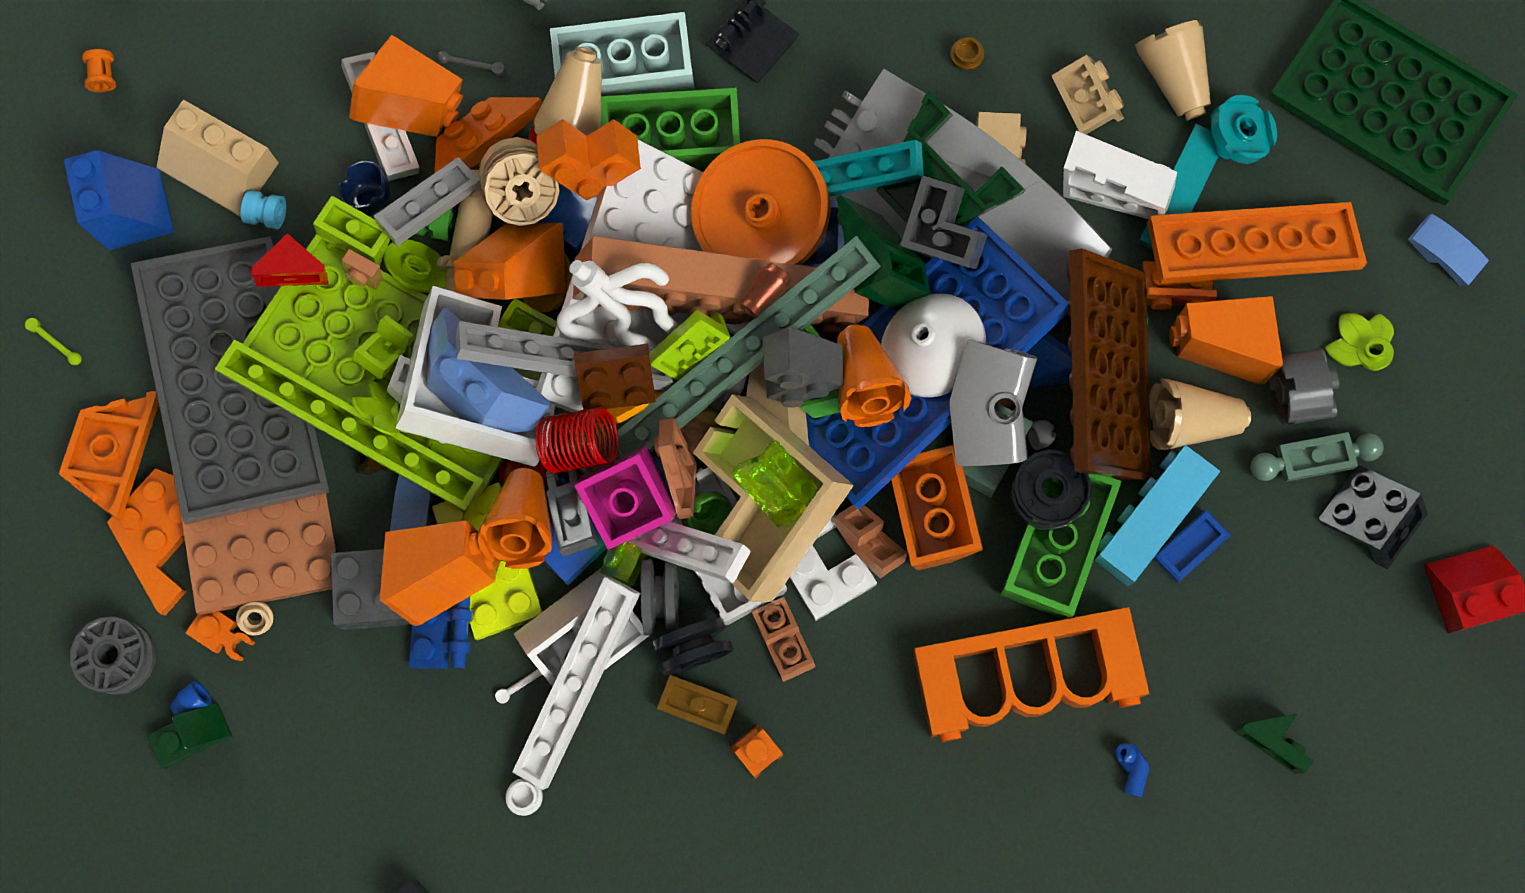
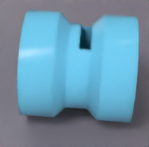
[241,190,286,230]

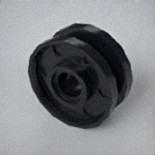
[1010,449,1092,531]
[651,618,734,676]

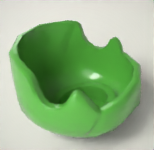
[681,491,732,535]

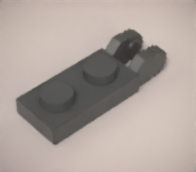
[546,464,598,557]

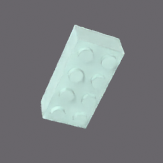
[550,12,694,96]

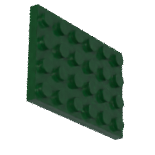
[1268,0,1518,206]

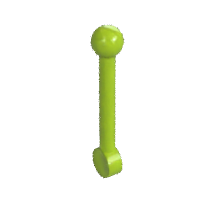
[25,318,82,366]

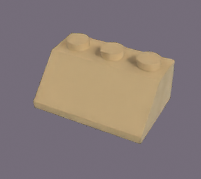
[157,99,279,217]

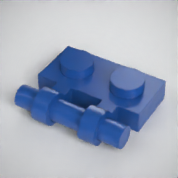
[409,597,473,669]

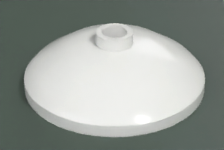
[881,293,986,397]

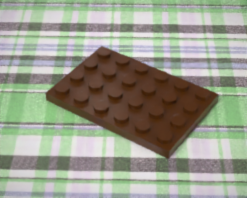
[1066,248,1152,482]

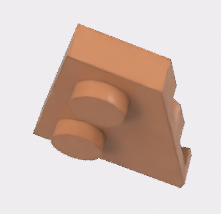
[654,417,697,519]

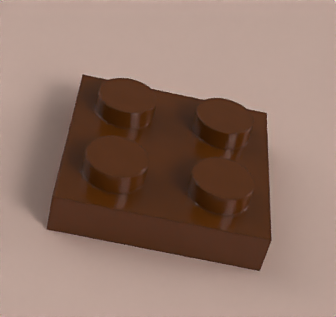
[574,344,656,410]

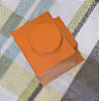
[730,724,783,779]

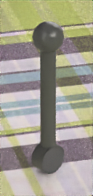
[436,51,505,77]

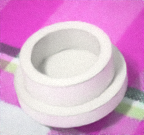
[506,778,543,816]

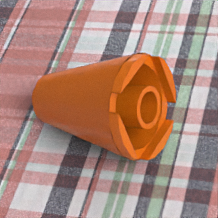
[837,324,912,427]
[477,468,553,569]

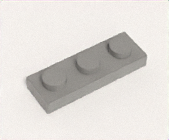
[374,157,481,246]

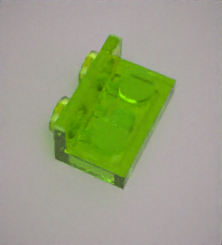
[731,440,819,527]

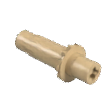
[436,170,493,292]

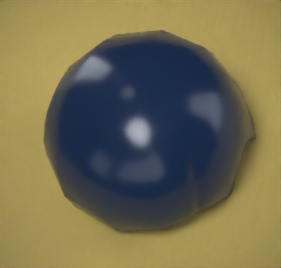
[338,160,390,216]

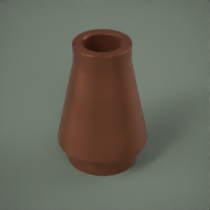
[740,263,791,319]

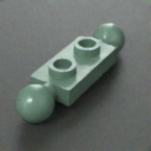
[1250,432,1384,482]

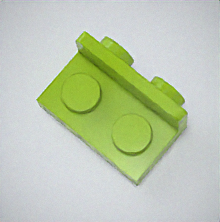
[649,310,730,381]

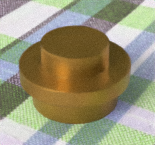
[950,37,984,71]

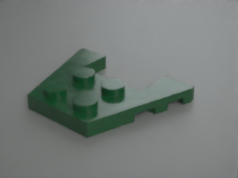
[876,91,1026,226]

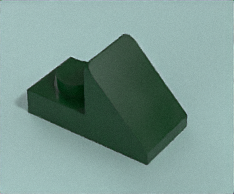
[148,703,232,769]
[1234,714,1314,774]

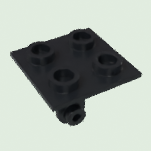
[706,0,800,84]

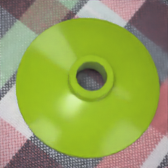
[384,239,446,293]

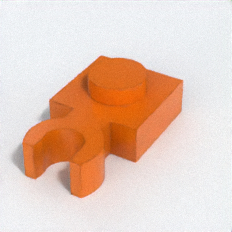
[185,611,255,661]

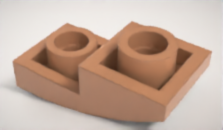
[751,597,816,682]

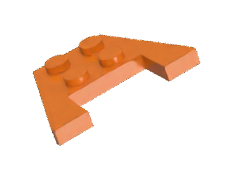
[107,469,187,616]

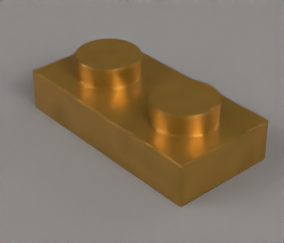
[657,675,738,735]

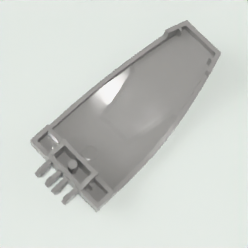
[814,69,1112,302]

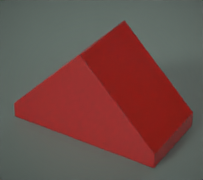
[251,233,329,287]

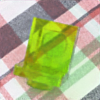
[600,542,646,587]

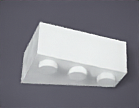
[1063,131,1177,219]

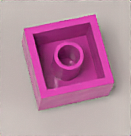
[574,445,676,550]

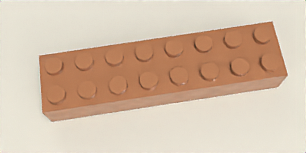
[573,236,869,337]

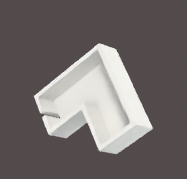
[395,286,555,467]

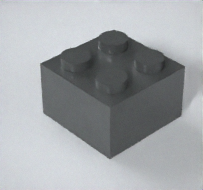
[331,549,411,630]

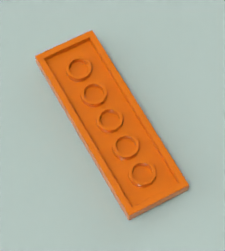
[1147,202,1367,284]

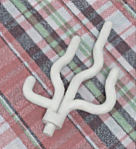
[557,260,680,352]

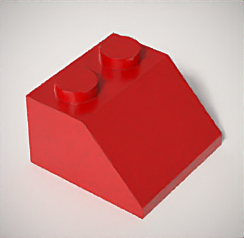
[1424,545,1525,634]

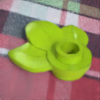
[1325,313,1394,371]
[352,381,409,435]

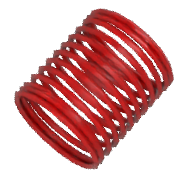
[535,407,619,474]

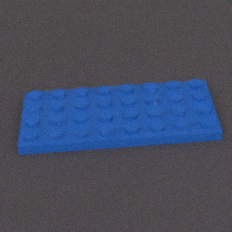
[806,217,1070,510]

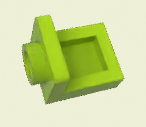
[353,315,413,379]

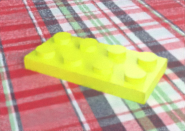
[432,482,543,640]

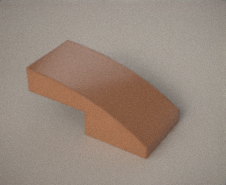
[833,505,907,578]

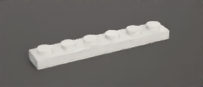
[512,576,641,790]

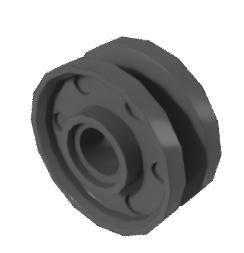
[641,559,679,636]
[70,616,156,695]

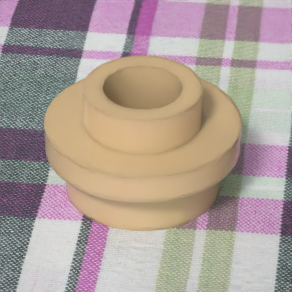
[236,601,273,636]

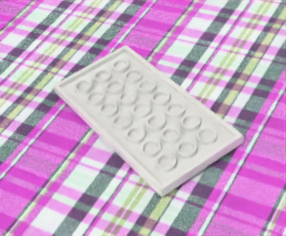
[536,139,704,430]

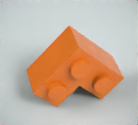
[536,119,641,201]

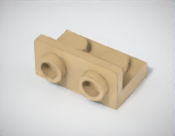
[1051,54,1124,134]

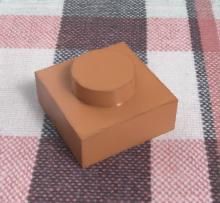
[342,249,383,290]

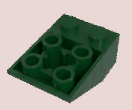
[836,195,931,310]

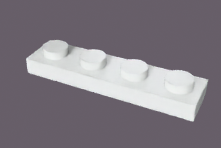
[341,52,420,181]
[626,521,751,583]

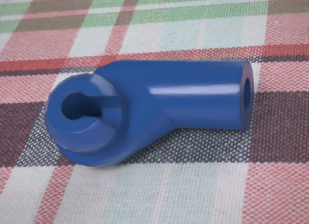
[1115,743,1149,798]

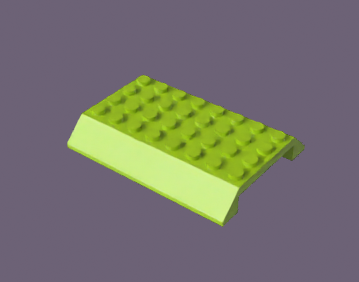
[215,196,557,512]

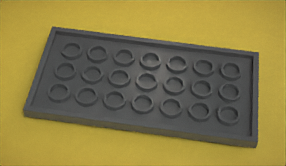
[130,236,329,525]

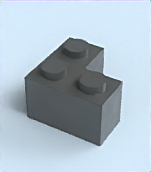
[900,175,987,269]
[763,327,844,408]

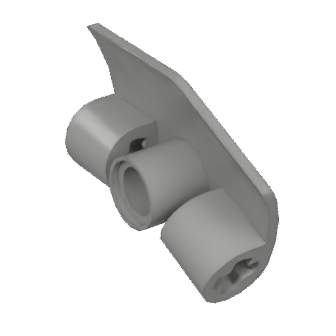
[950,338,1037,466]

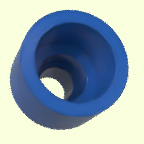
[170,681,212,715]

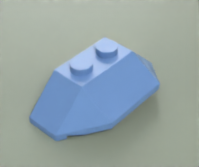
[427,307,551,433]

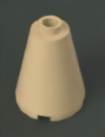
[1135,20,1211,120]
[533,47,602,136]
[1149,379,1251,450]

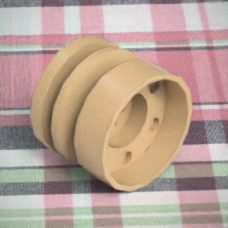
[479,137,559,226]

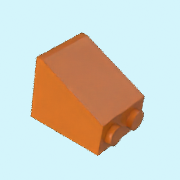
[349,35,463,137]
[454,222,566,300]
[1169,296,1283,384]
[380,520,500,626]

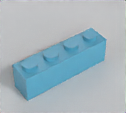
[1094,445,1220,587]

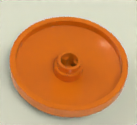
[691,139,831,265]

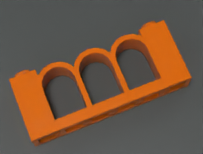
[912,607,1150,742]

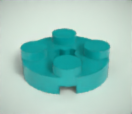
[1211,95,1277,164]

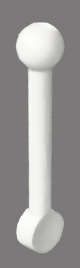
[495,656,561,703]

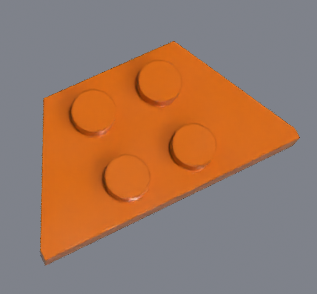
[435,97,543,173]
[59,391,159,520]

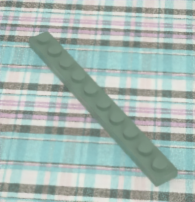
[578,236,881,474]

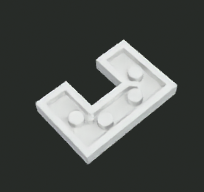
[789,513,877,621]

